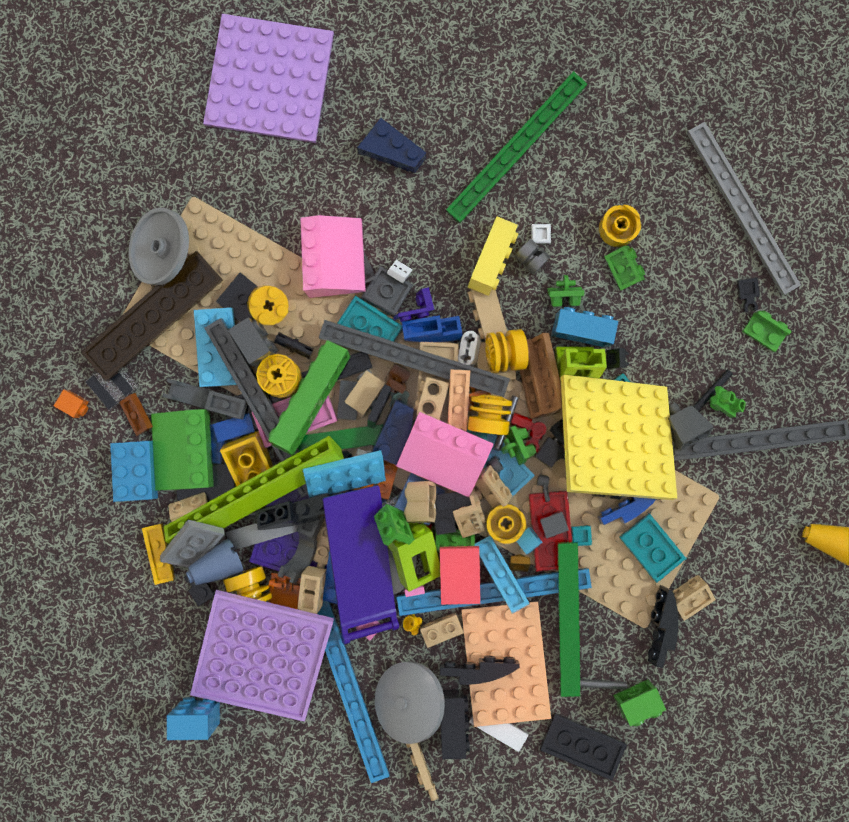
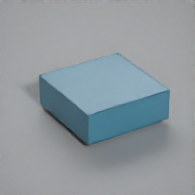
[516,527,543,555]

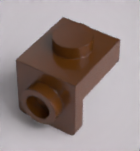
[385,363,411,394]

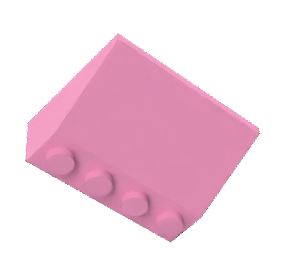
[301,215,366,298]
[396,412,493,497]

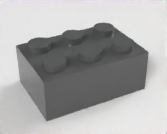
[228,317,279,368]

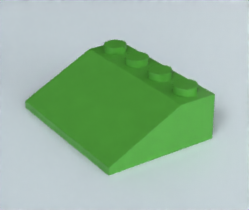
[151,409,214,491]

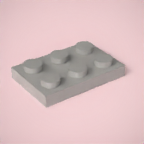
[160,520,224,568]

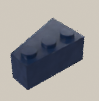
[357,118,426,173]
[371,398,414,465]

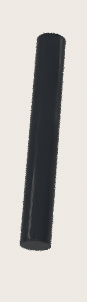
[693,369,733,412]

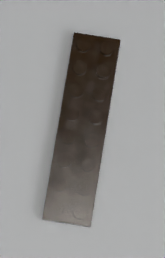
[80,250,223,382]

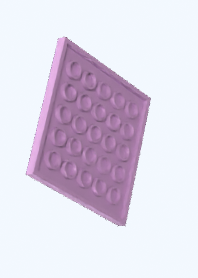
[203,14,334,143]
[190,590,334,722]

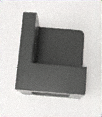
[540,511,569,538]

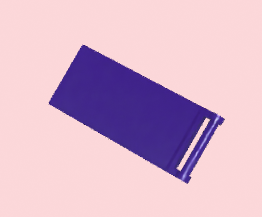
[323,485,399,645]

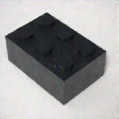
[441,689,470,760]

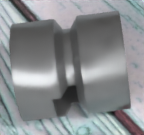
[514,239,550,275]

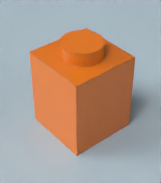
[54,389,89,418]

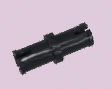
[274,332,314,359]

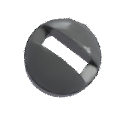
[487,456,504,473]

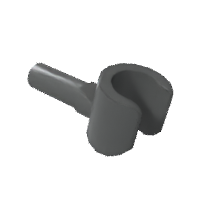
[537,475,550,502]

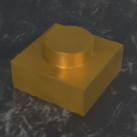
[509,554,530,572]

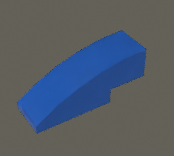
[402,315,463,342]

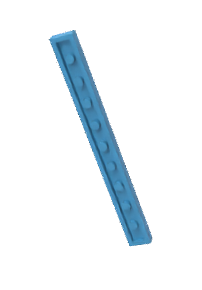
[397,567,592,616]
[317,600,390,783]

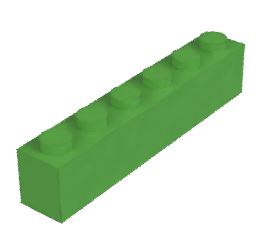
[268,340,351,456]

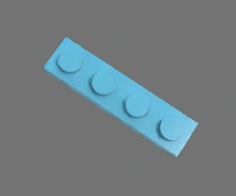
[475,536,530,614]

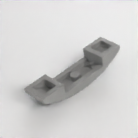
[225,523,299,550]

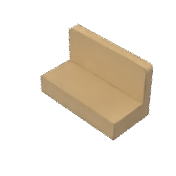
[345,371,386,416]

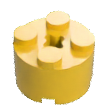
[599,205,641,248]
[247,285,288,325]
[485,503,526,544]

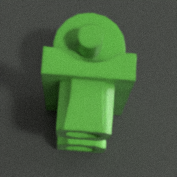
[547,275,584,307]
[710,386,746,418]
[501,426,536,465]

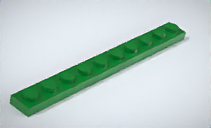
[446,71,587,224]

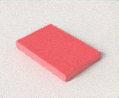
[440,546,480,605]

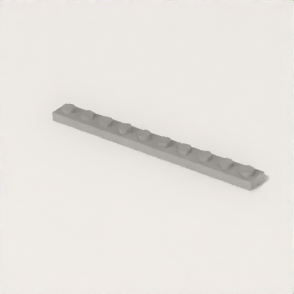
[687,122,801,296]

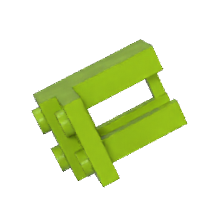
[555,347,607,380]
[387,522,440,592]

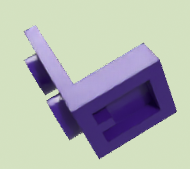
[393,287,435,322]

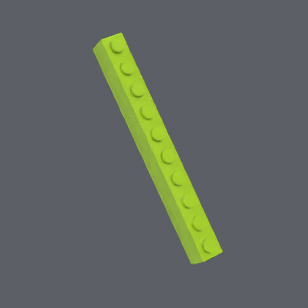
[164,436,344,544]

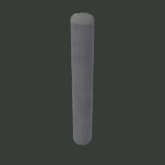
[493,396,519,451]
[580,679,627,690]

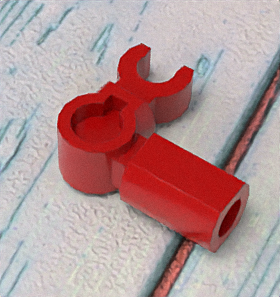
[510,412,547,453]

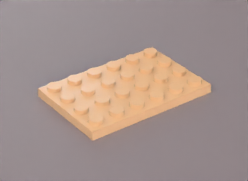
[461,601,551,727]

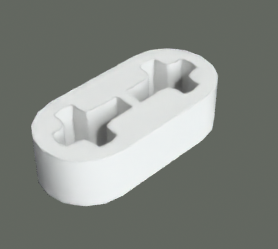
[458,331,481,367]

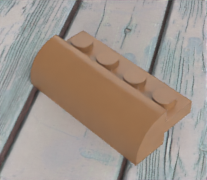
[520,333,562,419]

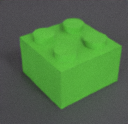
[613,679,666,726]

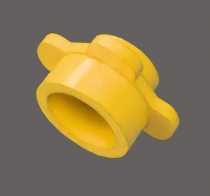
[403,614,422,636]

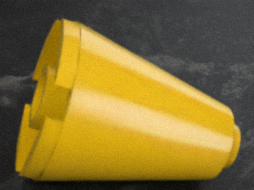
[802,524,849,565]

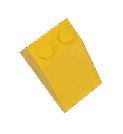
[220,431,273,486]

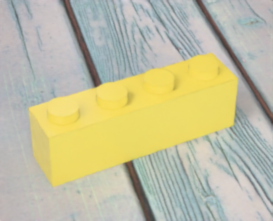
[468,217,519,296]

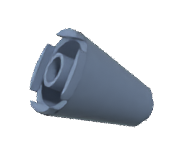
[186,539,243,585]

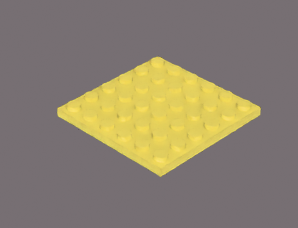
[560,375,677,500]

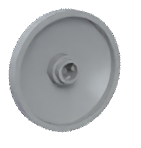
[129,208,189,286]
[375,662,445,744]

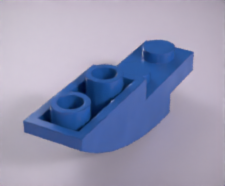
[598,497,656,525]

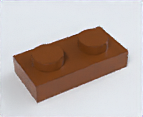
[119,393,153,436]

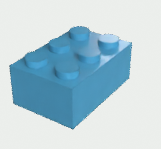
[551,307,618,348]
[110,441,158,502]
[167,697,220,740]

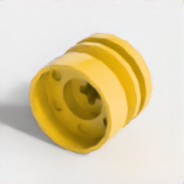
[485,329,529,373]
[256,354,303,399]
[467,394,513,435]
[223,566,272,602]

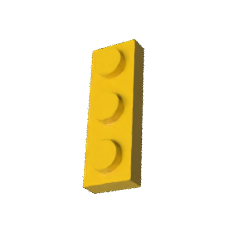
[142,523,175,585]

